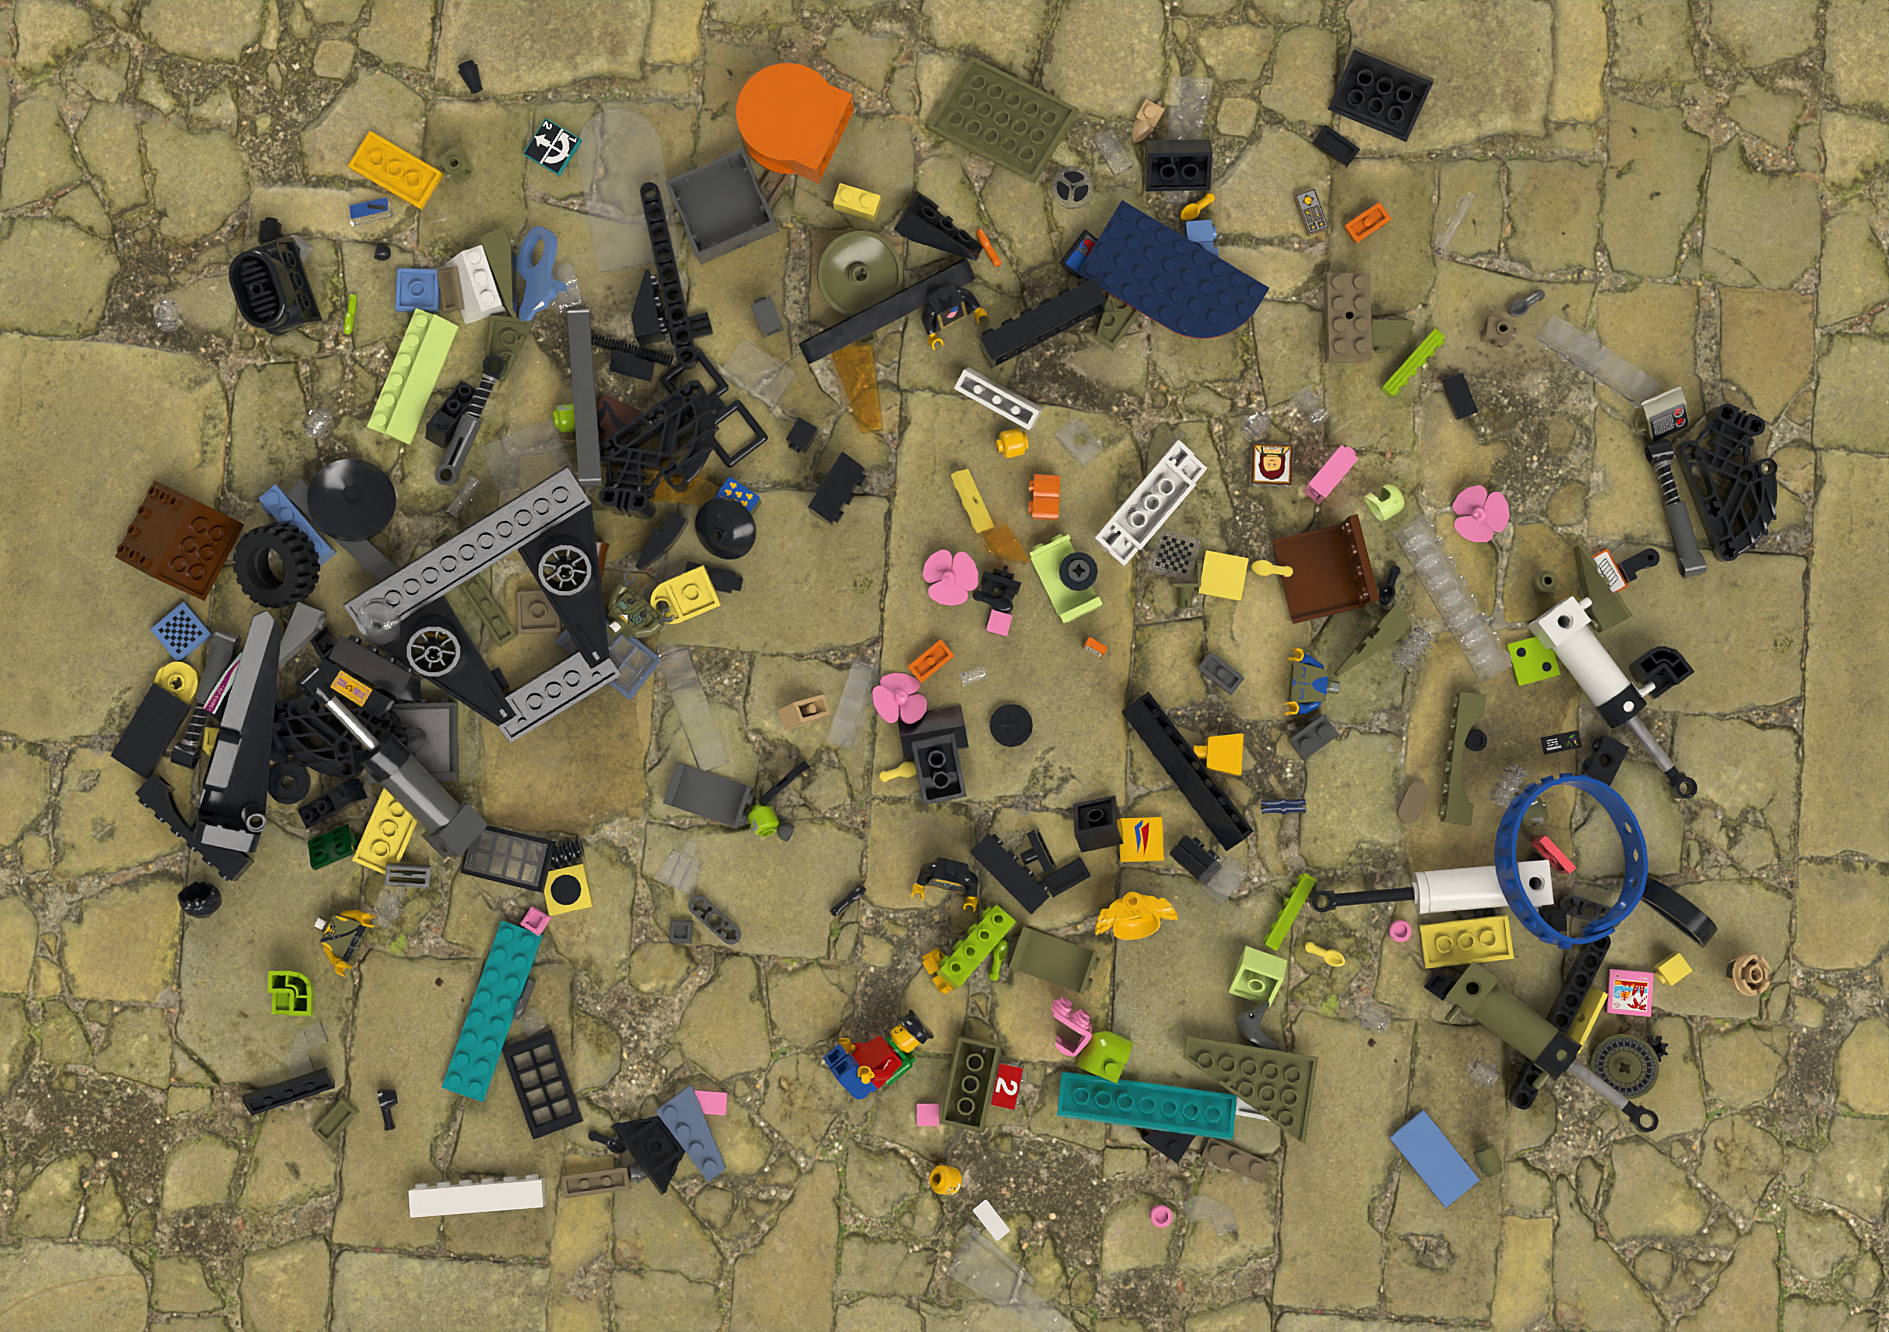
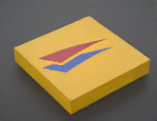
[1119,817,1164,862]

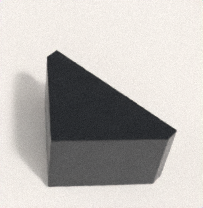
[310,627,338,664]

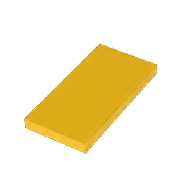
[348,131,443,210]

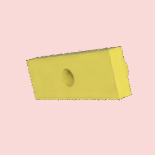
[951,469,995,533]
[1567,986,1608,1054]

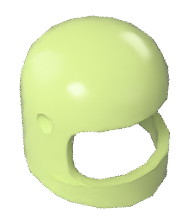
[1363,484,1405,522]

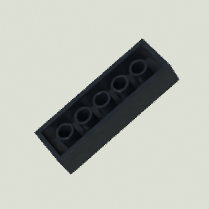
[979,278,1107,369]

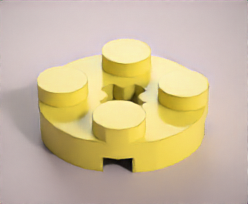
[154,661,200,703]

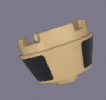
[1725,952,1771,996]

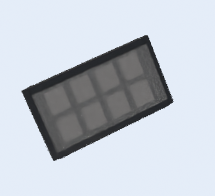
[461,825,556,893]
[502,1030,584,1140]

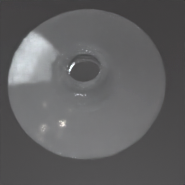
[356,602,401,645]

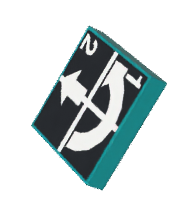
[523,118,582,177]

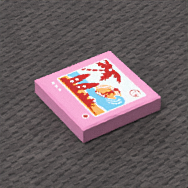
[1605,969,1654,1017]

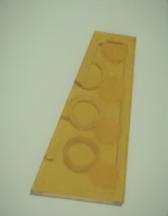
[831,345,884,434]

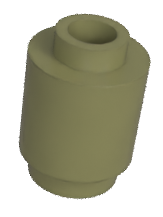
[1531,570,1558,594]
[1473,1142,1503,1177]

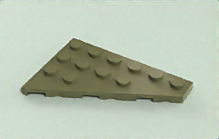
[1183,1036,1318,1143]

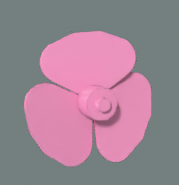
[1453,485,1510,542]
[923,549,979,606]
[872,673,927,724]

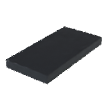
[111,682,192,779]

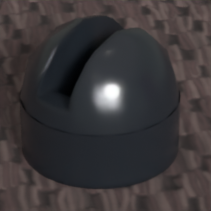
[374,243,391,261]

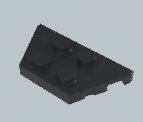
[611,1116,685,1195]

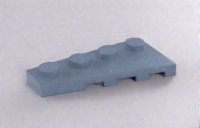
[656,1084,726,1182]

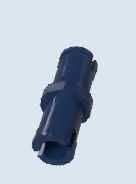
[1261,798,1306,815]

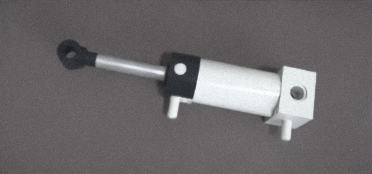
[1527,596,1698,799]

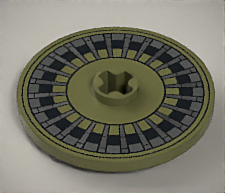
[1591,1033,1660,1100]

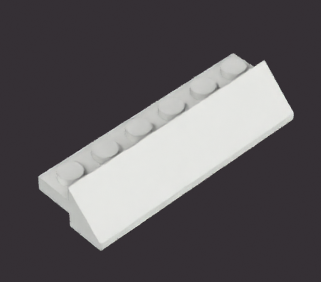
[1094,440,1207,566]

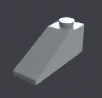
[279,602,327,666]

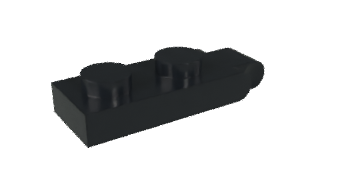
[685,561,743,594]

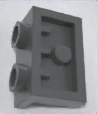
[1288,713,1339,761]

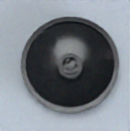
[307,459,396,542]

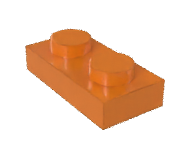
[1343,202,1392,245]
[907,639,954,684]

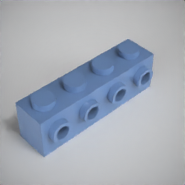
[259,484,337,566]

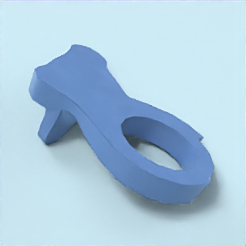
[516,226,567,321]

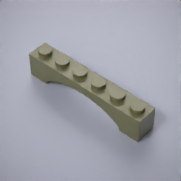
[1439,692,1486,825]

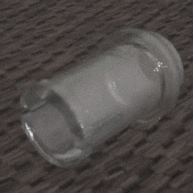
[959,665,988,687]

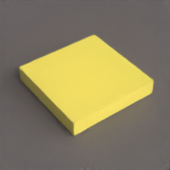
[1198,550,1249,601]

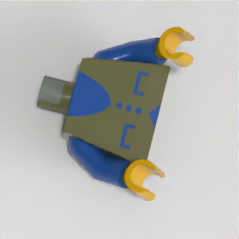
[1284,648,1340,715]

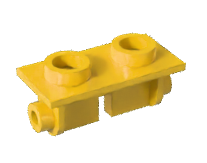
[921,948,954,995]

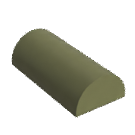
[940,1036,1001,1133]

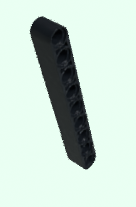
[640,182,698,370]
[798,258,976,364]
[1508,935,1611,1110]

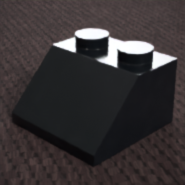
[1073,795,1124,853]

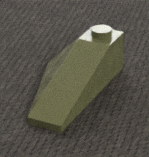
[1573,543,1632,633]
[1334,604,1412,677]

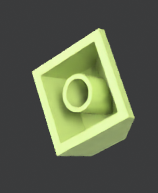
[1229,946,1287,1007]

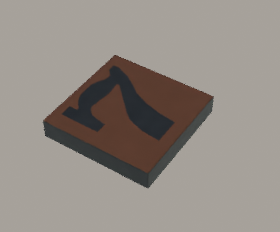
[597,394,643,447]

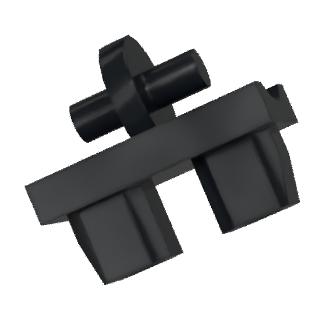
[981,565,1021,603]

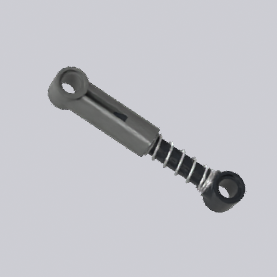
[434,355,507,486]
[1644,439,1707,578]
[170,629,241,770]

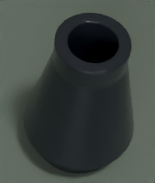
[458,60,483,94]

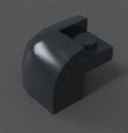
[1629,646,1695,700]

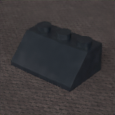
[1145,139,1213,192]
[808,452,867,526]
[898,705,969,759]

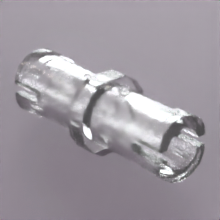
[446,475,482,518]

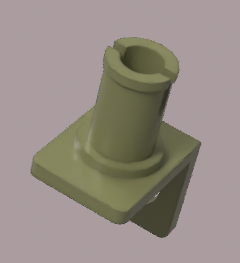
[1170,561,1201,608]

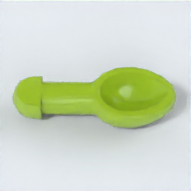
[344,294,357,334]
[988,939,1008,981]

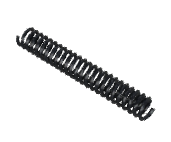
[591,333,674,367]

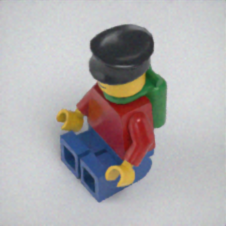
[823,1009,934,1100]

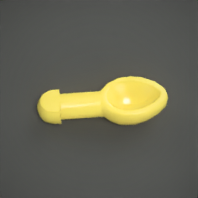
[1251,560,1293,577]
[879,761,917,782]
[1305,942,1345,967]

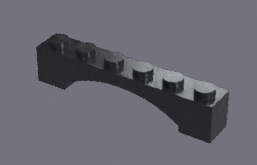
[135,774,255,881]

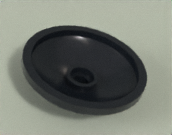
[695,497,757,560]

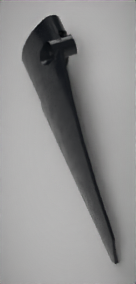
[191,610,282,853]

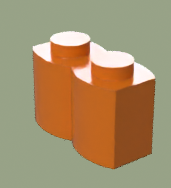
[1028,474,1060,521]

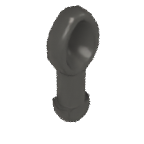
[1508,290,1545,317]
[513,978,536,1020]

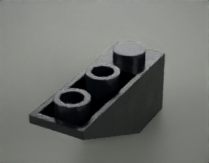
[425,381,477,449]
[298,778,368,829]

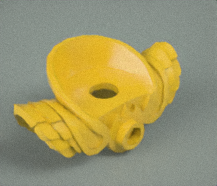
[1094,891,1178,940]

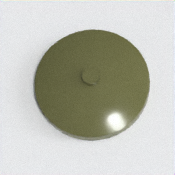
[817,231,903,316]

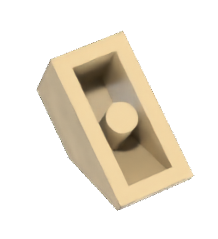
[778,694,831,730]

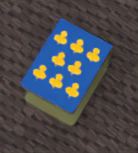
[714,476,762,516]

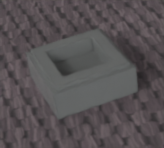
[669,920,693,944]

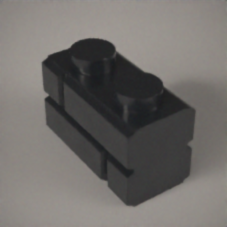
[1170,835,1222,885]

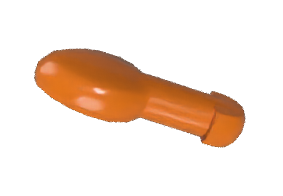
[976,228,1002,267]

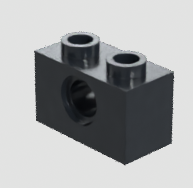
[1581,735,1629,786]

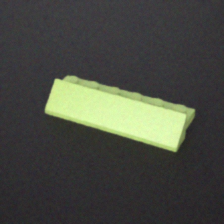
[367,308,459,445]

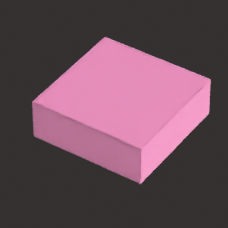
[986,610,1013,637]
[520,906,552,936]
[917,1103,939,1126]

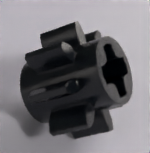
[1646,1035,1669,1062]

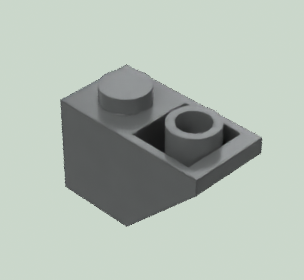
[751,297,784,338]

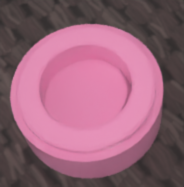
[1388,920,1411,942]
[1150,1204,1172,1228]

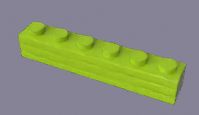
[1380,328,1445,398]
[1263,873,1317,951]

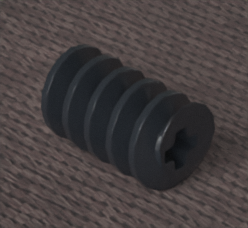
[536,835,585,870]

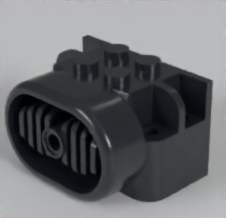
[229,238,322,336]

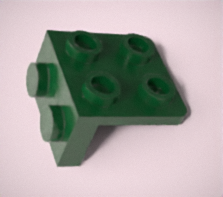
[308,824,360,870]

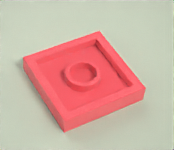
[1529,835,1576,874]

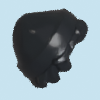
[178,881,222,919]

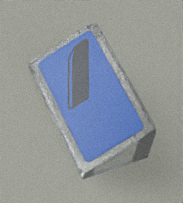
[348,196,394,226]

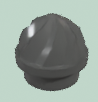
[628,1161,648,1183]

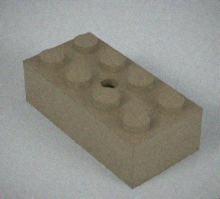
[1323,273,1372,363]

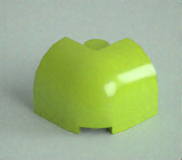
[267,970,315,1016]
[1075,1031,1133,1084]

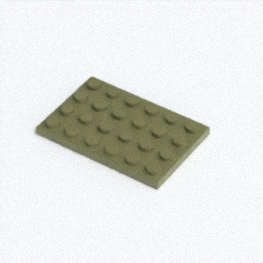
[927,56,1079,184]

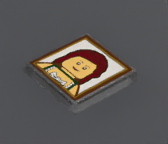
[1249,442,1294,488]

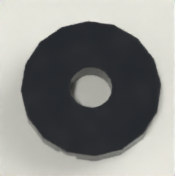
[267,761,311,805]

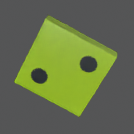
[1506,636,1561,686]

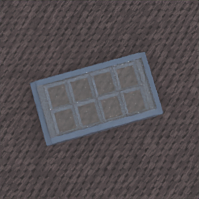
[556,615,663,700]

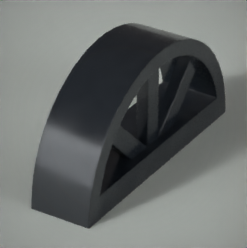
[1640,877,1718,948]

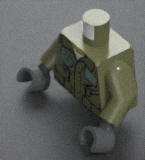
[606,570,675,639]

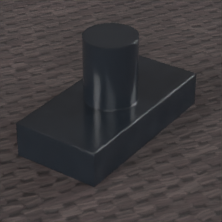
[1020,828,1057,873]

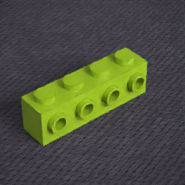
[937,904,1016,990]

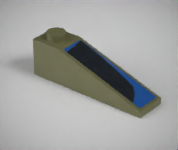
[480,227,517,319]

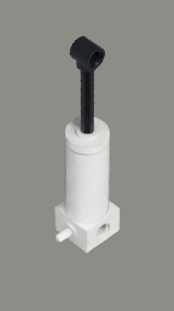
[1309,860,1554,914]

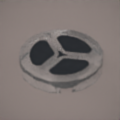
[1051,166,1094,209]

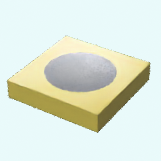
[544,864,593,916]

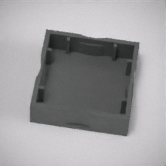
[665,148,779,265]

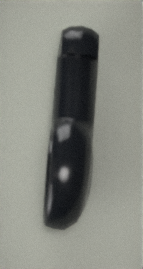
[1378,565,1401,605]
[973,590,1013,613]
[830,886,866,917]
[588,1130,628,1154]

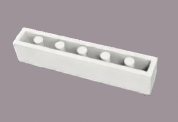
[409,1174,547,1218]

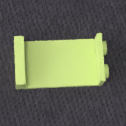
[1029,534,1103,625]

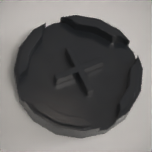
[990,704,1033,747]

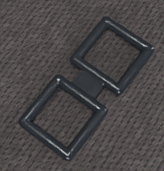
[660,350,768,468]

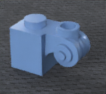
[1184,220,1219,257]

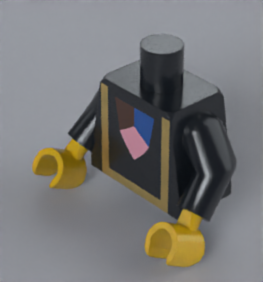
[921,284,989,350]

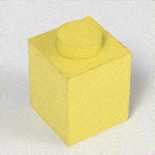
[1652,952,1693,986]

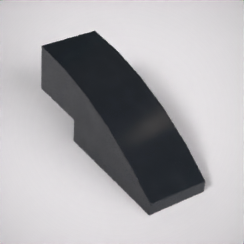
[635,512,689,571]

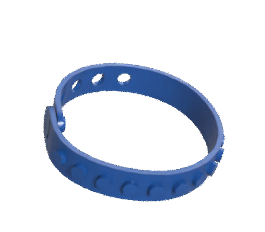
[1494,773,1648,949]

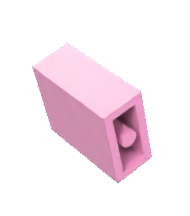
[1302,445,1359,504]

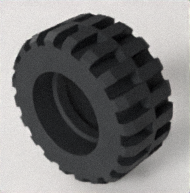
[233,522,320,609]

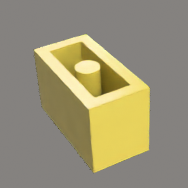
[833,183,881,222]

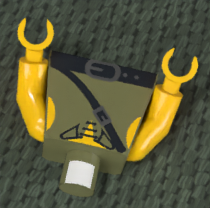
[314,909,377,977]

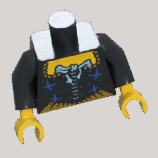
[911,857,979,912]

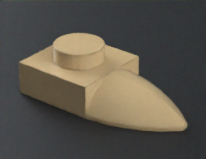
[1132,99,1165,143]

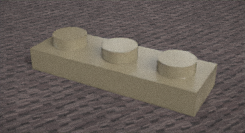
[1201,1137,1271,1184]
[561,1167,631,1199]

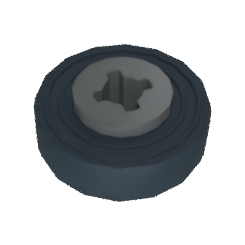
[1059,552,1098,591]

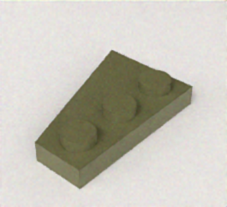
[485,315,535,382]

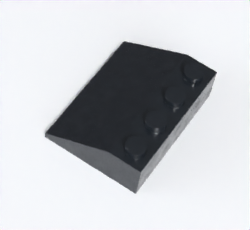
[1328,46,1434,142]

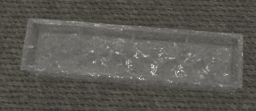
[1393,515,1512,683]

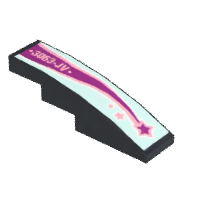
[201,652,242,720]

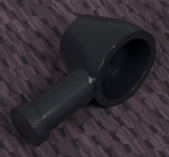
[377,1089,398,1131]

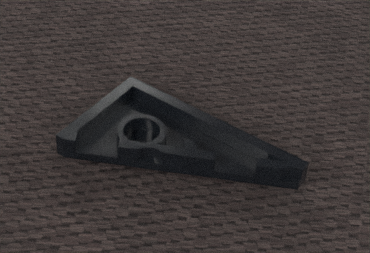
[1142,1130,1196,1164]

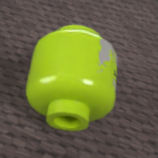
[552,403,575,433]
[747,804,779,838]

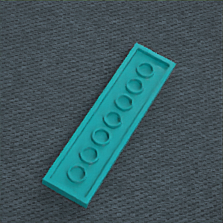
[441,920,544,1102]
[1057,1072,1237,1140]

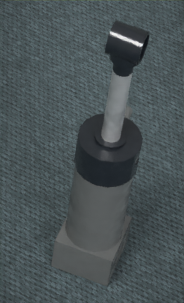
[296,666,488,857]

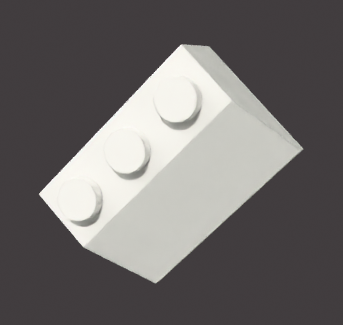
[445,245,506,324]

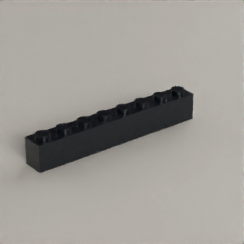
[1121,691,1254,852]

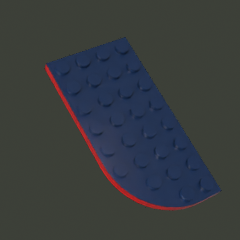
[1077,200,1270,339]

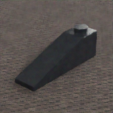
[894,191,983,261]

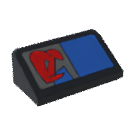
[1059,229,1098,279]

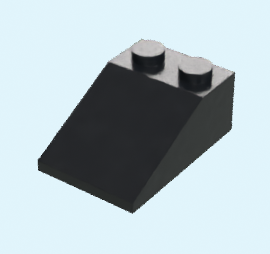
[911,733,967,805]

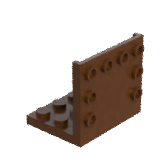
[115,480,244,601]
[1272,514,1379,624]

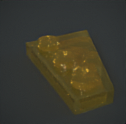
[650,461,720,506]

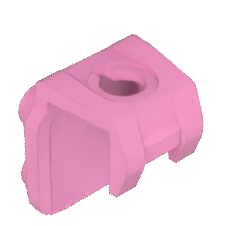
[1051,997,1093,1057]

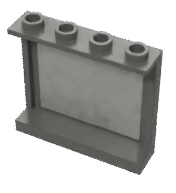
[367,699,459,784]

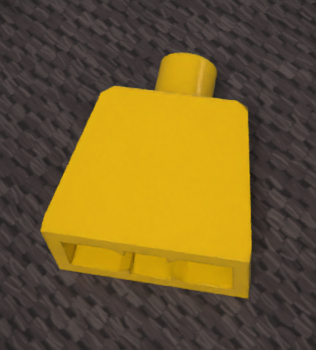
[1193,734,1244,776]

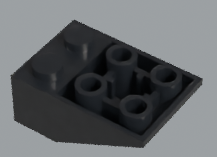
[631,269,668,346]

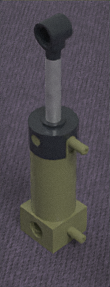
[1445,961,1659,1133]

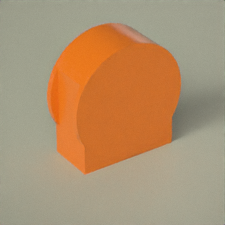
[736,63,855,184]

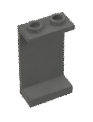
[663,762,755,829]

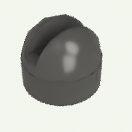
[777,823,795,842]

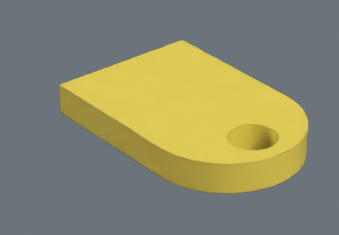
[651,565,721,624]

